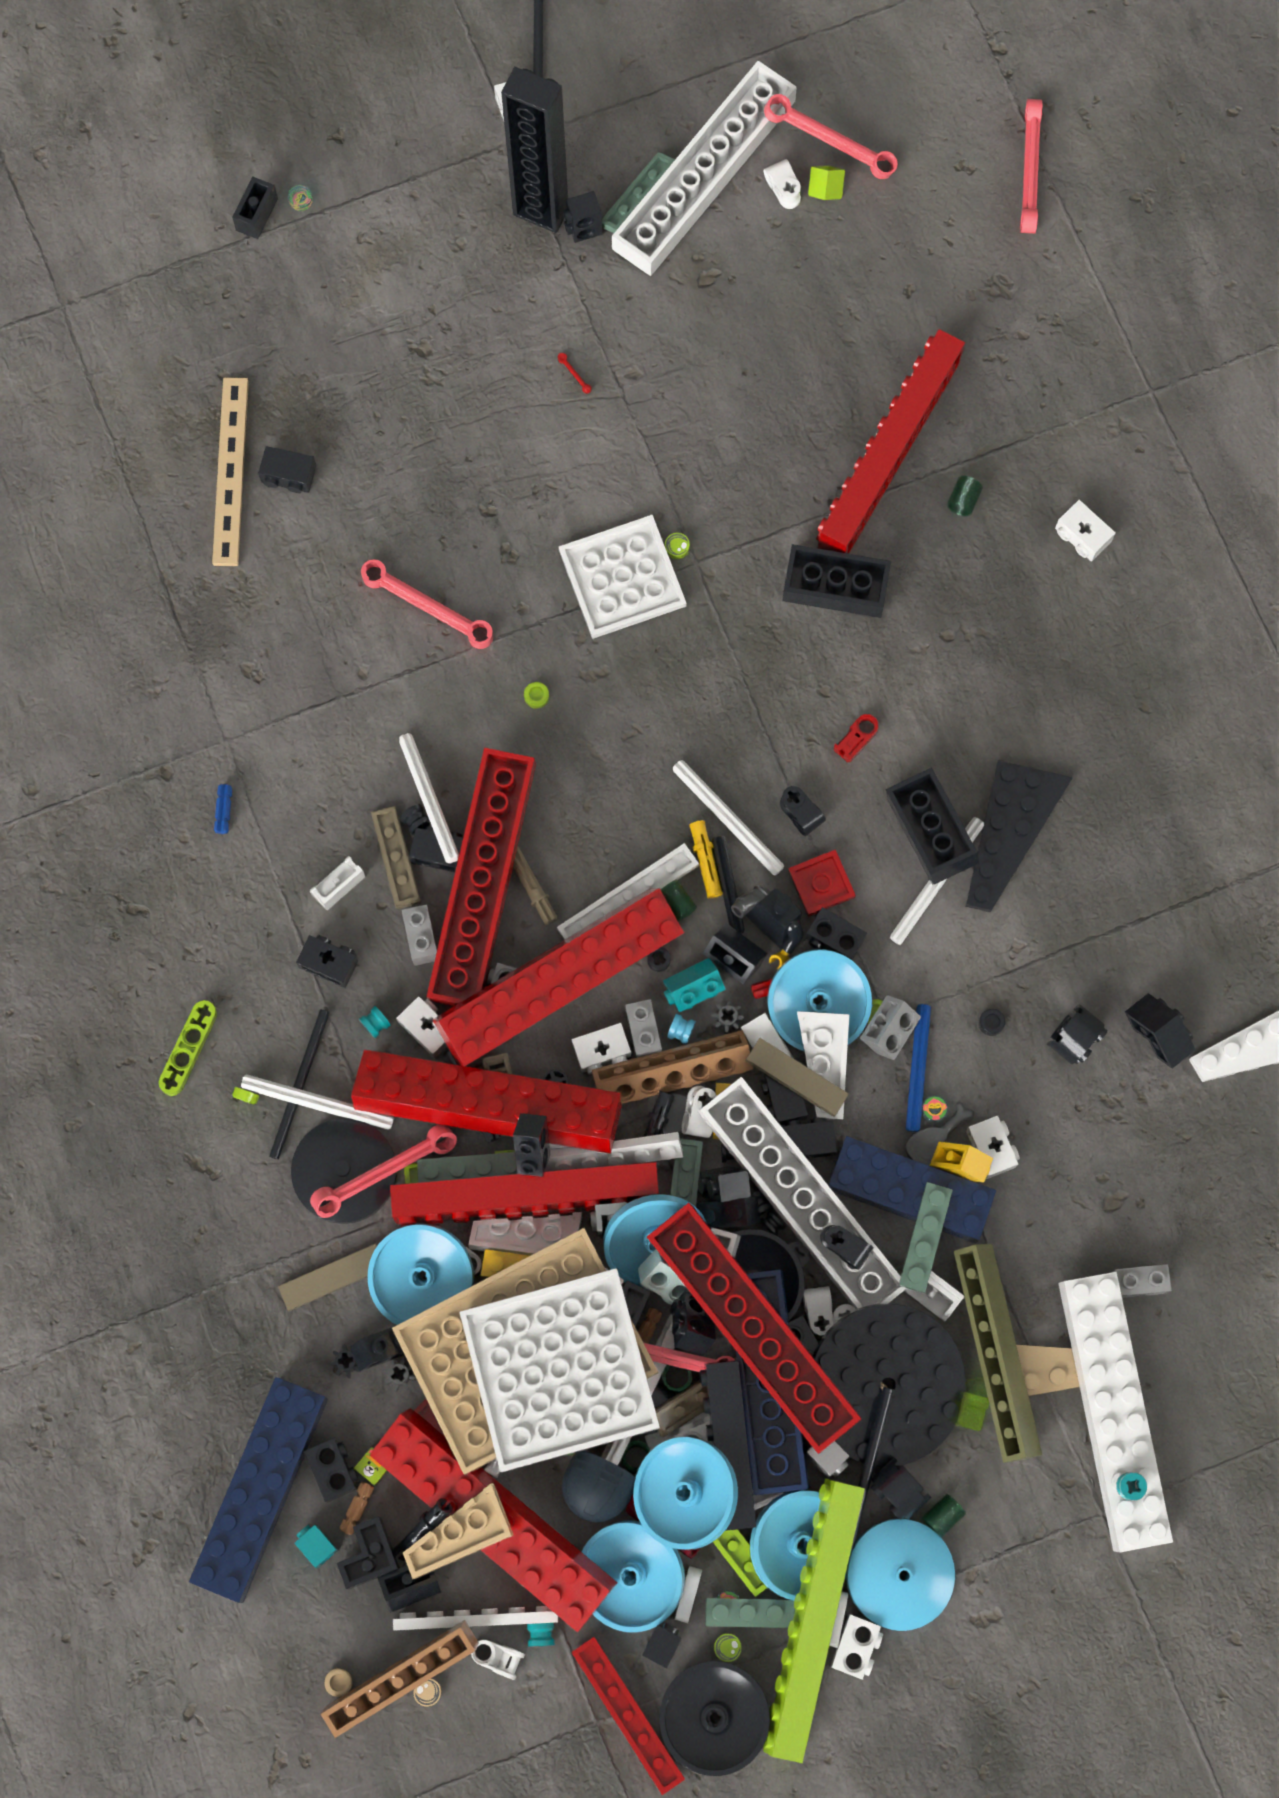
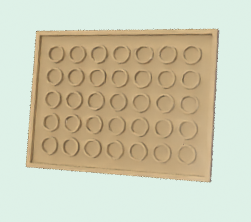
[392,1228,658,1475]

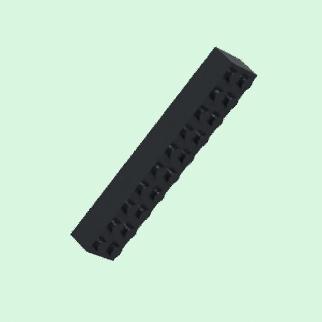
[501,66,568,233]

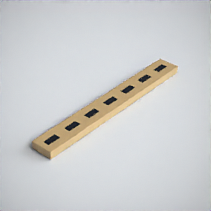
[212,378,249,566]

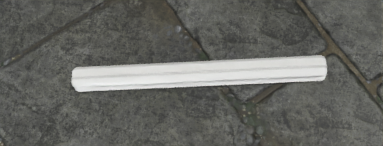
[399,733,459,863]
[673,760,784,875]
[890,817,984,945]
[241,1074,394,1130]

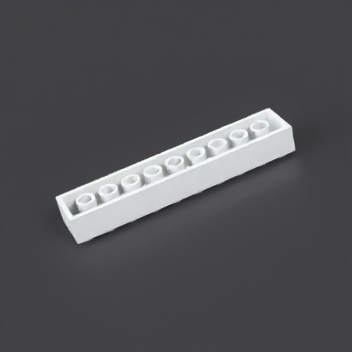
[612,61,797,276]
[698,1077,907,1310]
[1058,1272,1173,1552]

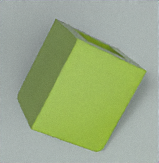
[808,165,845,200]

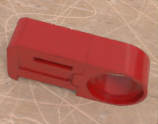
[834,714,878,762]

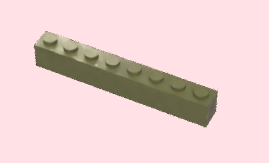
[954,1244,1042,1463]

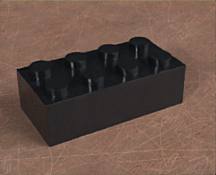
[782,544,891,618]
[886,767,979,886]

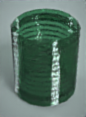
[947,476,983,516]
[661,880,697,921]
[662,1365,693,1392]
[622,1441,650,1474]
[922,1493,966,1538]

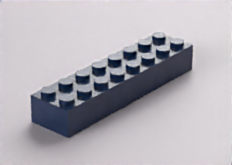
[736,1270,810,1495]
[189,1377,328,1603]

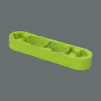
[159,1000,217,1096]

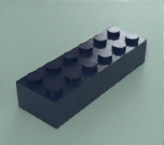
[828,1136,996,1244]

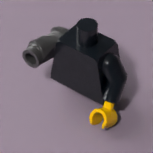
[731,886,803,970]

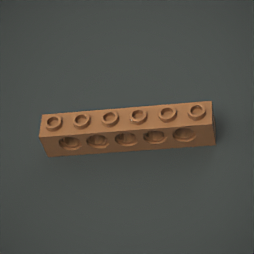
[592,1030,753,1104]
[321,1620,479,1738]

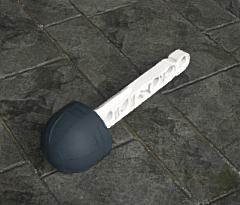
[562,1314,675,1522]

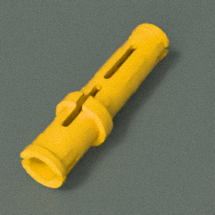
[689,820,723,899]

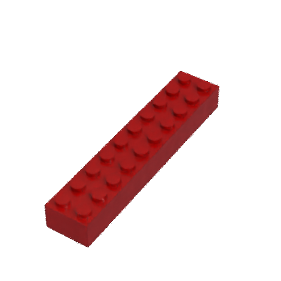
[816,329,965,554]
[426,747,536,1006]
[432,888,684,1066]
[351,1049,622,1154]
[390,1162,659,1227]
[647,1203,862,1454]
[370,1408,618,1633]

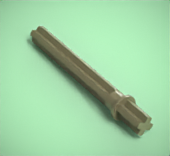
[513,847,558,925]

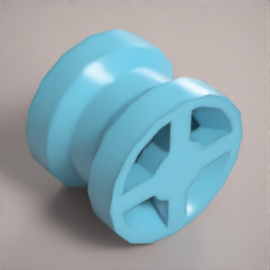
[667,1014,696,1045]

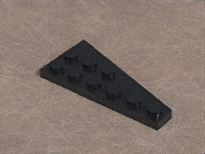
[965,760,1073,912]

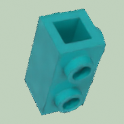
[663,958,726,1013]

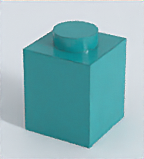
[294,1525,339,1568]

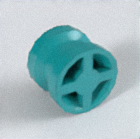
[359,1006,391,1038]
[1116,1472,1147,1500]
[527,1623,555,1647]

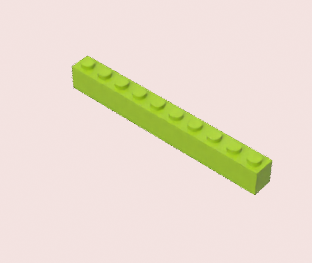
[763,1479,865,1763]

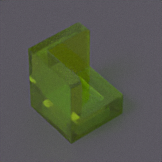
[955,1392,989,1431]

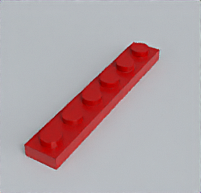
[571,1637,685,1795]

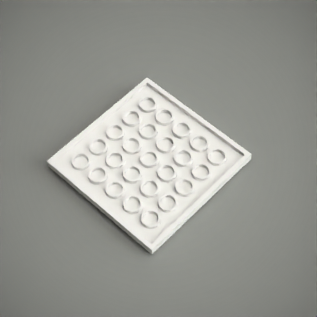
[460,1268,660,1472]

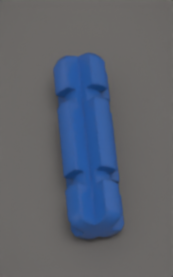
[214,784,232,834]

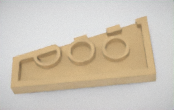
[1016,1345,1080,1396]
[403,1483,514,1579]

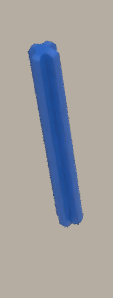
[906,1004,931,1132]

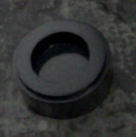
[979,1009,1005,1036]

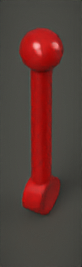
[558,353,592,394]

